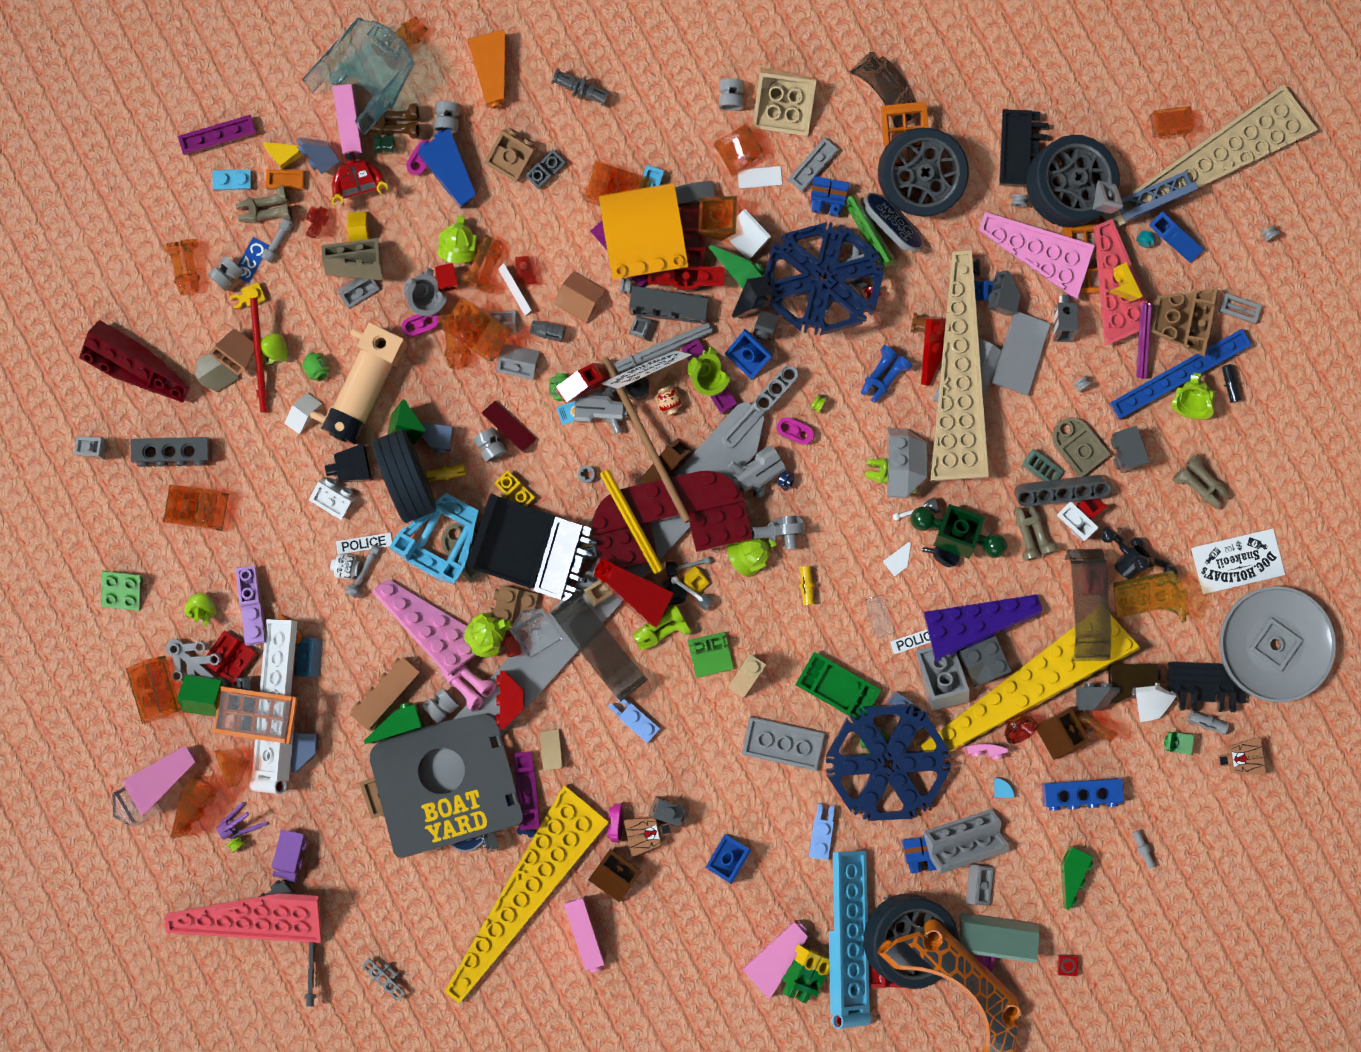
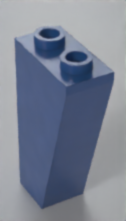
[418,129,476,208]

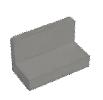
[496,344,540,380]

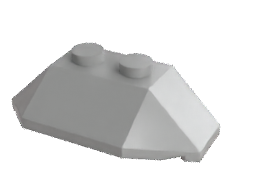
[887,428,927,498]

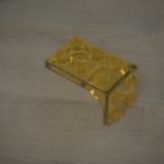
[1113,570,1189,622]

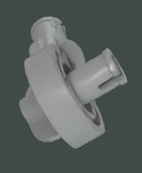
[751,516,806,550]

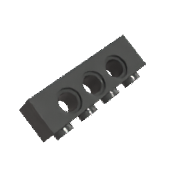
[131,437,211,467]

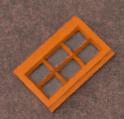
[1062,224,1100,295]

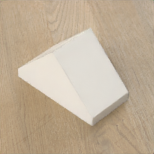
[284,393,322,434]

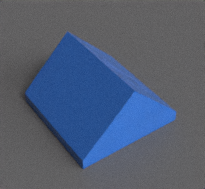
[724,329,773,380]
[705,834,751,884]

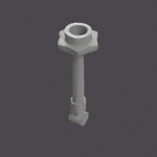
[344,545,380,598]

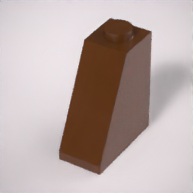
[640,438,692,484]

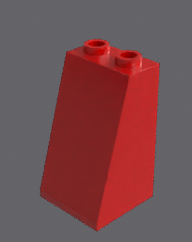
[593,558,673,628]

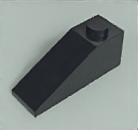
[732,276,773,318]

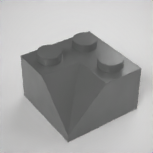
[1110,425,1149,473]
[958,636,1011,687]

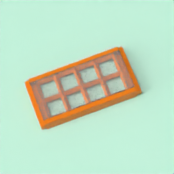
[213,686,298,744]

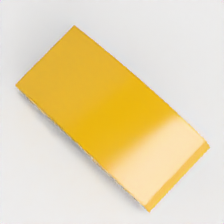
[494,470,536,506]

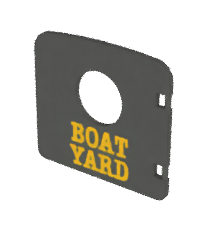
[370,714,523,858]

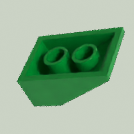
[709,245,766,289]
[364,702,425,744]

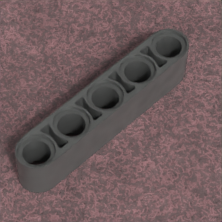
[1014,475,1111,507]

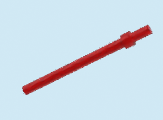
[250,297,268,413]

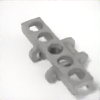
[362,958,406,1001]

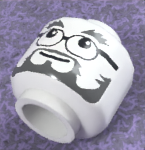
[330,554,360,580]

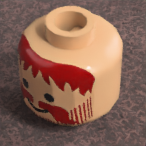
[655,386,682,416]

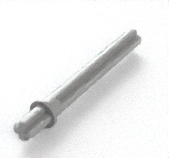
[615,323,713,373]

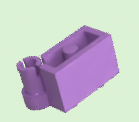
[272,830,308,883]

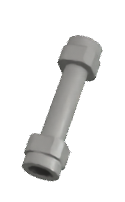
[261,219,294,263]

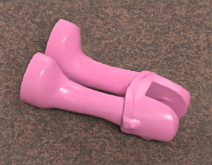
[440,663,496,712]

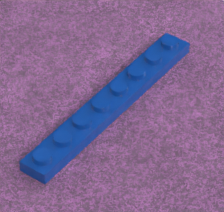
[1109,329,1252,420]

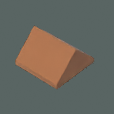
[554,272,606,323]

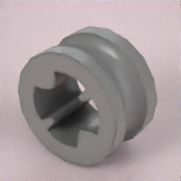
[1011,194,1028,207]
[1260,225,1280,242]
[620,277,632,294]
[1073,375,1092,392]
[578,466,595,483]

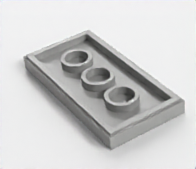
[992,311,1050,396]
[742,717,825,771]

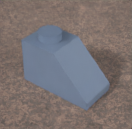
[421,423,454,454]

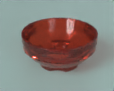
[1004,714,1038,744]

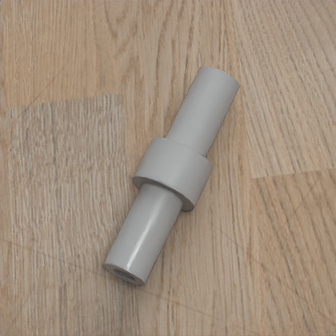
[1132,830,1155,869]

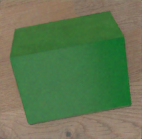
[387,399,426,445]
[177,674,223,717]

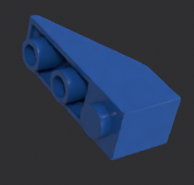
[1149,210,1204,263]

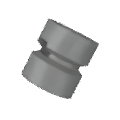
[719,78,744,111]
[434,101,461,133]
[207,255,244,291]
[473,427,507,463]
[422,687,459,723]

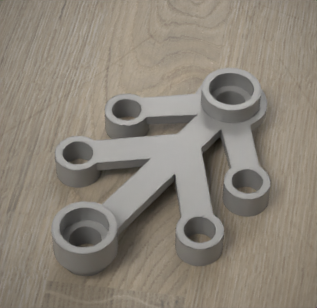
[166,639,229,687]

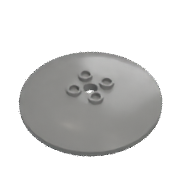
[1219,586,1336,702]

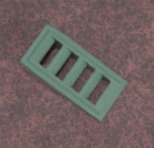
[1021,449,1063,481]

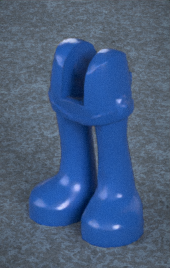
[860,345,913,403]

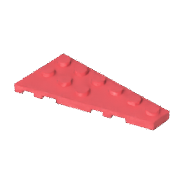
[1093,219,1153,346]

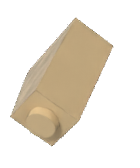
[728,654,766,698]

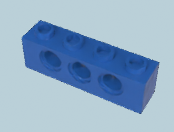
[1042,778,1124,811]

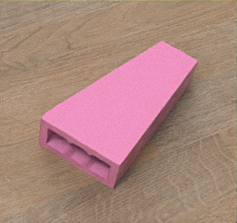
[332,83,363,157]
[122,745,196,816]
[564,896,605,973]
[742,921,808,999]

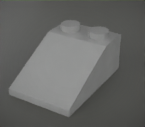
[915,647,970,711]

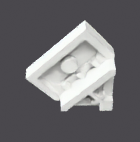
[1136,683,1176,722]

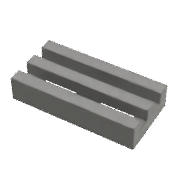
[1219,293,1262,324]

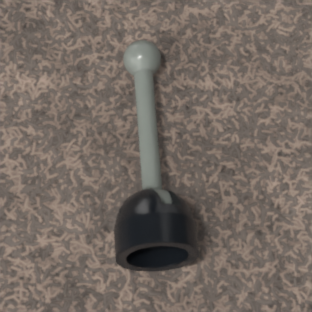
[665,557,712,577]

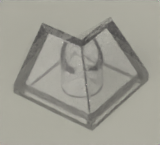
[509,609,563,658]
[112,787,163,827]

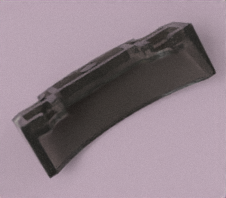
[850,52,915,128]

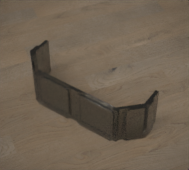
[1065,549,1112,661]
[550,591,648,702]

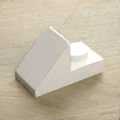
[1057,502,1099,542]

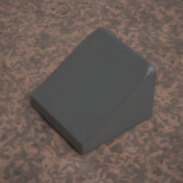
[629,316,657,342]

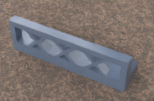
[1119,171,1198,223]

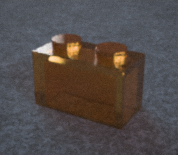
[1150,106,1194,139]

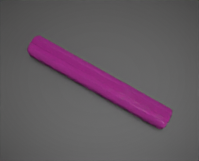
[1136,303,1152,378]

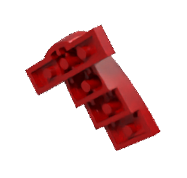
[648,208,724,292]

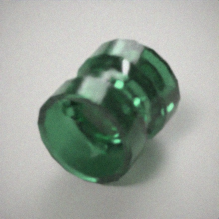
[374,134,395,154]

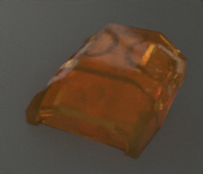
[713,123,765,177]

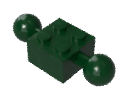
[910,504,1008,559]

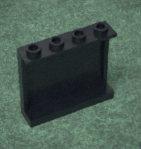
[466,494,556,589]

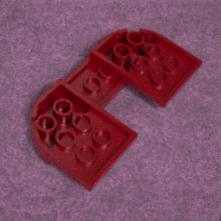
[592,471,753,569]

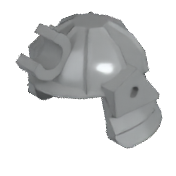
[404,267,447,316]

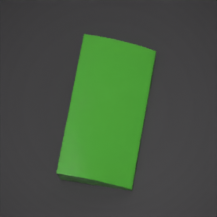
[845,195,897,270]

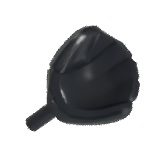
[922,547,960,567]
[662,578,687,606]

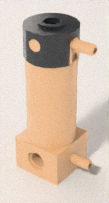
[310,323,408,445]

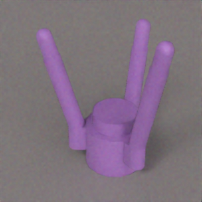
[216,802,268,840]

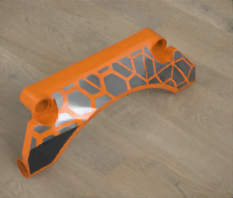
[878,920,1021,1052]

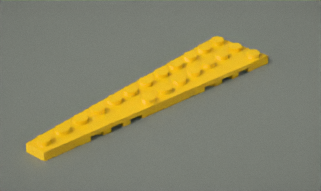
[921,605,1140,753]
[444,785,609,1004]

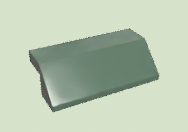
[959,913,1039,963]

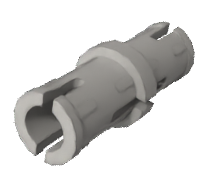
[1188,710,1229,735]

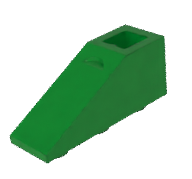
[1061,846,1094,910]

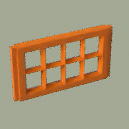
[881,101,933,189]

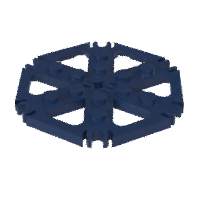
[765,222,885,336]
[826,704,951,821]

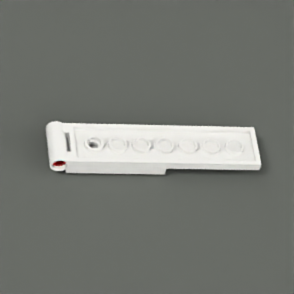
[250,619,297,794]

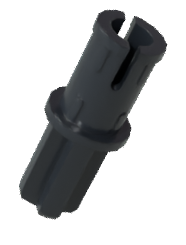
[1222,364,1242,403]

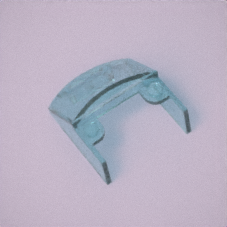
[302,18,415,135]

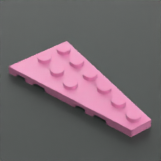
[979,212,1095,300]
[373,579,476,676]

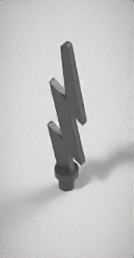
[304,943,316,1007]

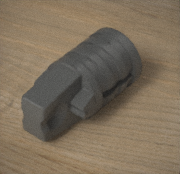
[530,320,566,343]

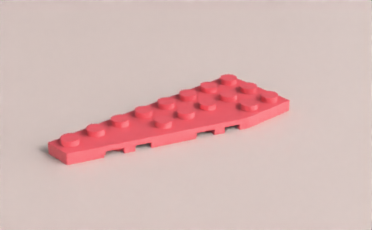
[164,893,322,943]

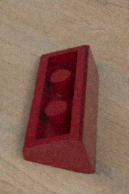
[481,401,537,453]

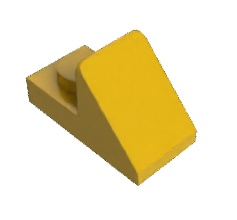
[1109,262,1143,301]

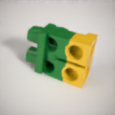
[782,944,830,1004]

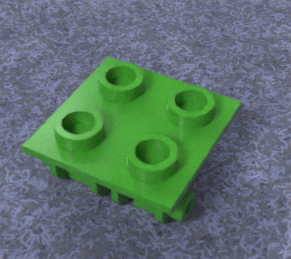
[101,571,143,611]
[687,632,734,678]

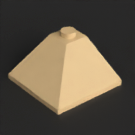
[752,67,817,136]

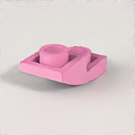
[964,744,1008,760]

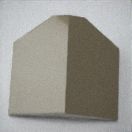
[195,352,239,392]

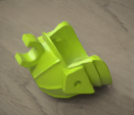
[437,216,479,263]
[688,346,730,396]
[1171,373,1215,420]
[728,538,776,577]
[464,613,513,657]

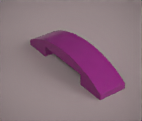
[512,751,540,831]

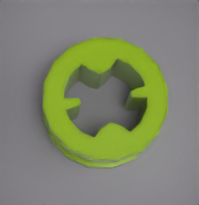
[810,394,826,413]
[226,835,246,853]

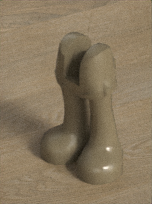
[236,185,292,223]
[1172,454,1230,509]
[1015,506,1058,561]

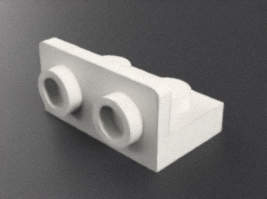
[309,477,357,520]

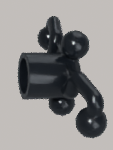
[1100,527,1178,581]

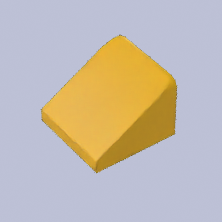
[681,566,710,594]

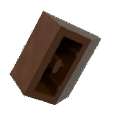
[1034,707,1090,760]
[588,848,642,903]

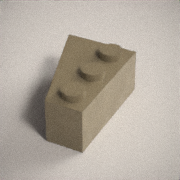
[321,238,383,280]

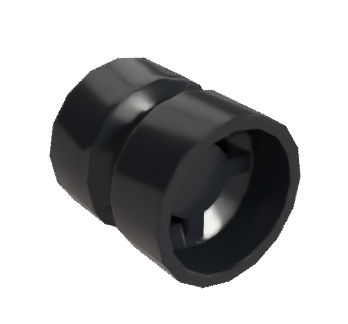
[625,377,650,401]

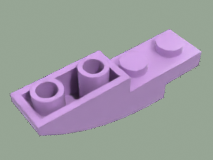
[236,566,265,646]

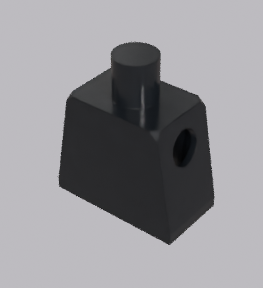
[325,444,372,482]

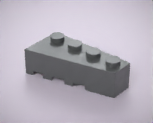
[629,286,708,324]

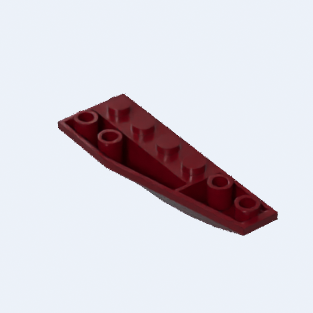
[79,320,190,403]

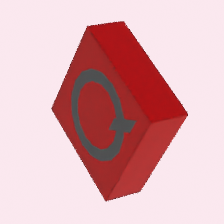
[1057,955,1078,976]

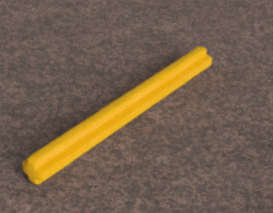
[600,469,663,574]

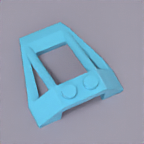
[389,493,479,585]

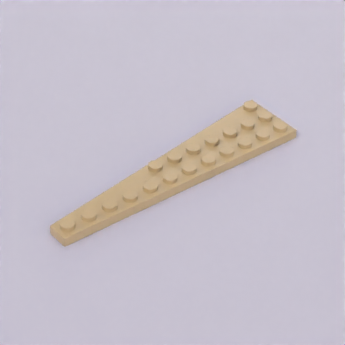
[1101,85,1318,228]
[930,250,989,482]

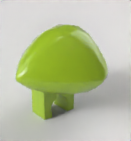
[261,333,288,366]
[184,593,217,626]

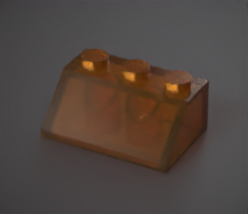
[126,655,181,724]

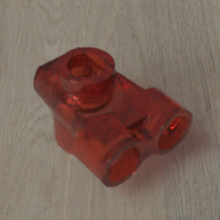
[306,206,329,238]
[514,255,537,286]
[501,632,523,657]

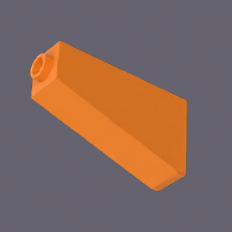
[468,29,506,109]

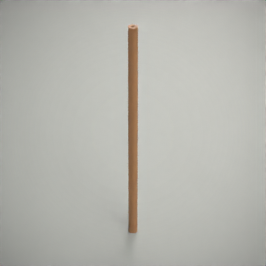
[601,357,691,523]

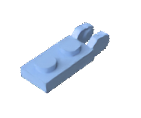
[608,694,660,743]
[809,803,835,860]

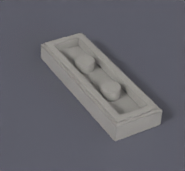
[788,137,839,192]

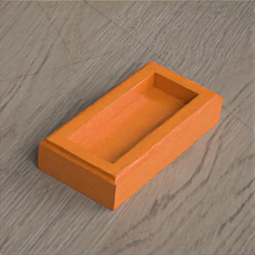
[266,169,305,190]

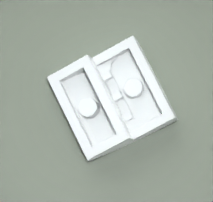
[723,209,771,260]

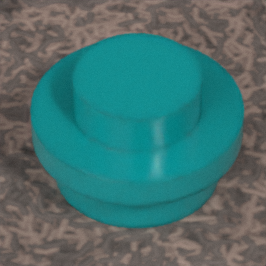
[1136,231,1155,248]

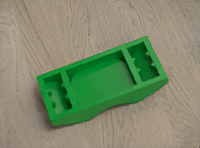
[795,652,881,718]

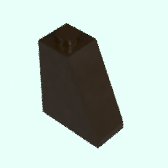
[1108,664,1161,704]

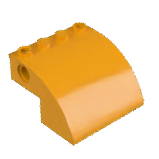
[599,183,688,280]

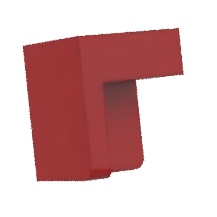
[434,263,459,292]
[1076,498,1107,519]

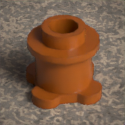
[910,312,929,334]

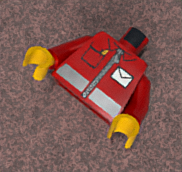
[331,151,390,208]

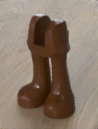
[366,103,420,139]

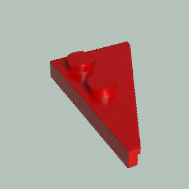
[921,317,946,386]

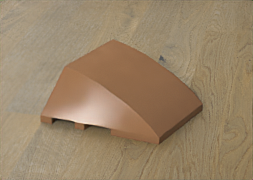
[1151,287,1218,357]

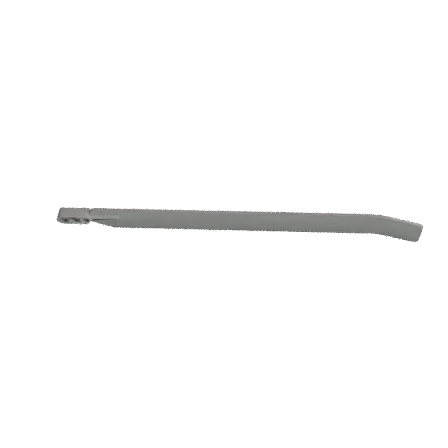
[418,366,798,794]

